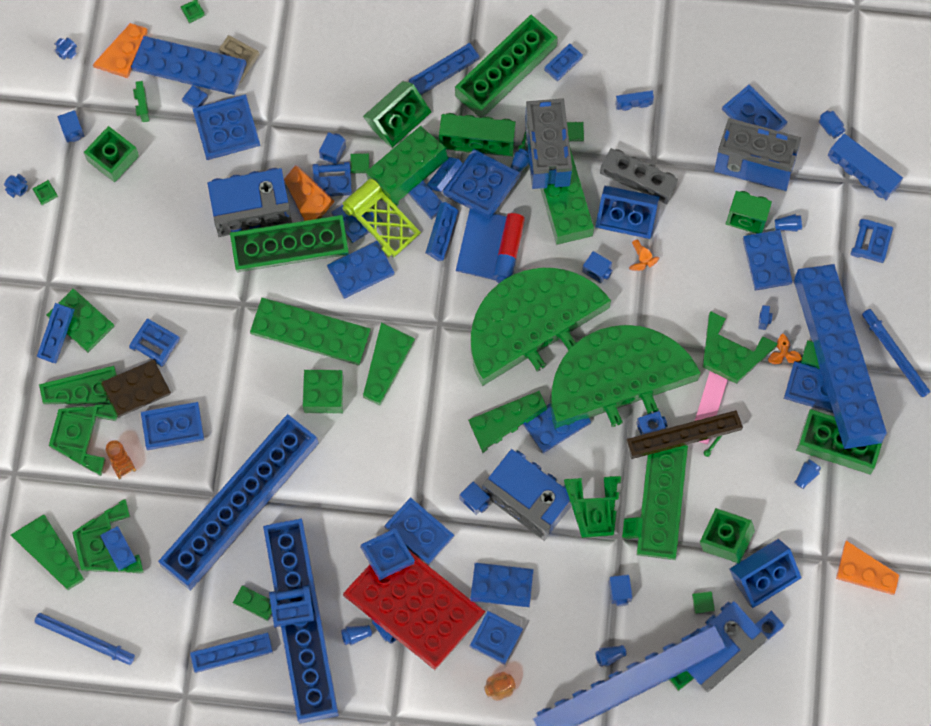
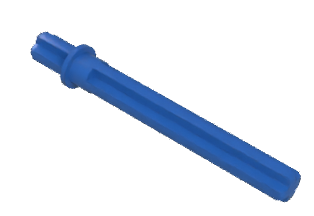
[862,309,930,397]
[35,613,135,665]

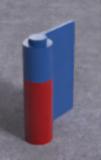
[456,209,525,283]

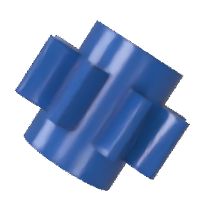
[54,37,77,60]
[4,174,28,198]

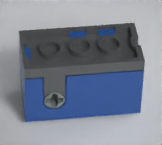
[525,98,572,189]
[714,118,801,191]
[207,168,292,237]
[482,449,572,541]
[687,601,768,692]

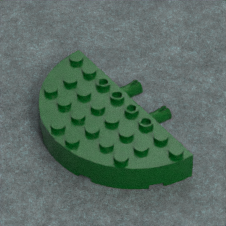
[471,268,611,386]
[550,325,701,430]

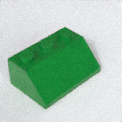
[363,81,432,148]

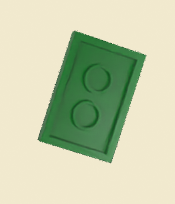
[46,288,115,353]

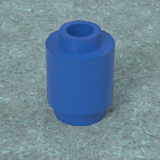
[819,110,846,139]

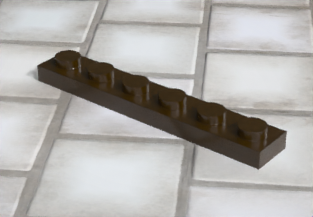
[626,410,743,459]

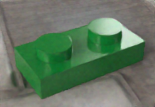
[133,81,150,123]
[233,585,272,621]

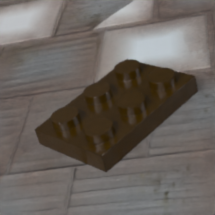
[101,360,171,418]

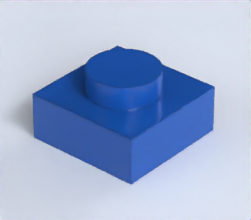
[182,85,208,108]
[758,305,773,330]

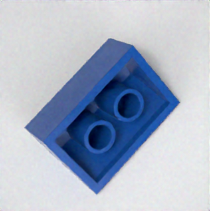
[595,185,659,239]
[729,538,802,608]

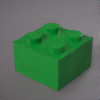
[83,126,139,183]
[725,191,772,234]
[303,370,344,414]
[700,508,755,564]

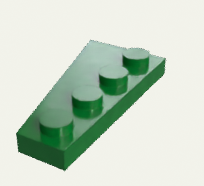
[363,322,415,406]
[39,366,117,404]
[468,391,547,454]
[10,514,85,590]

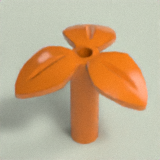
[629,239,660,271]
[768,334,802,364]

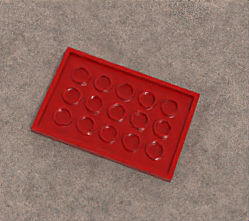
[343,551,485,670]

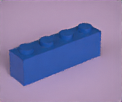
[827,133,903,200]

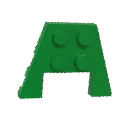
[702,311,778,384]
[49,404,117,476]
[564,476,621,538]
[72,499,144,573]

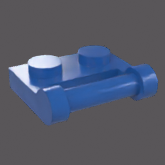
[313,162,352,197]
[850,219,893,263]
[129,318,180,367]
[269,585,314,627]

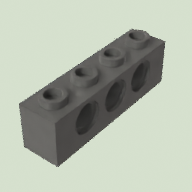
[600,148,678,204]

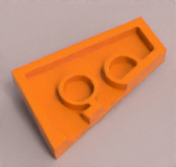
[93,23,148,78]
[284,165,335,221]
[836,540,899,595]

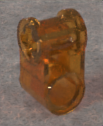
[105,440,137,480]

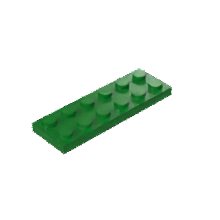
[250,297,371,366]
[636,445,688,560]

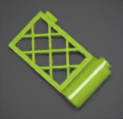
[342,178,421,258]

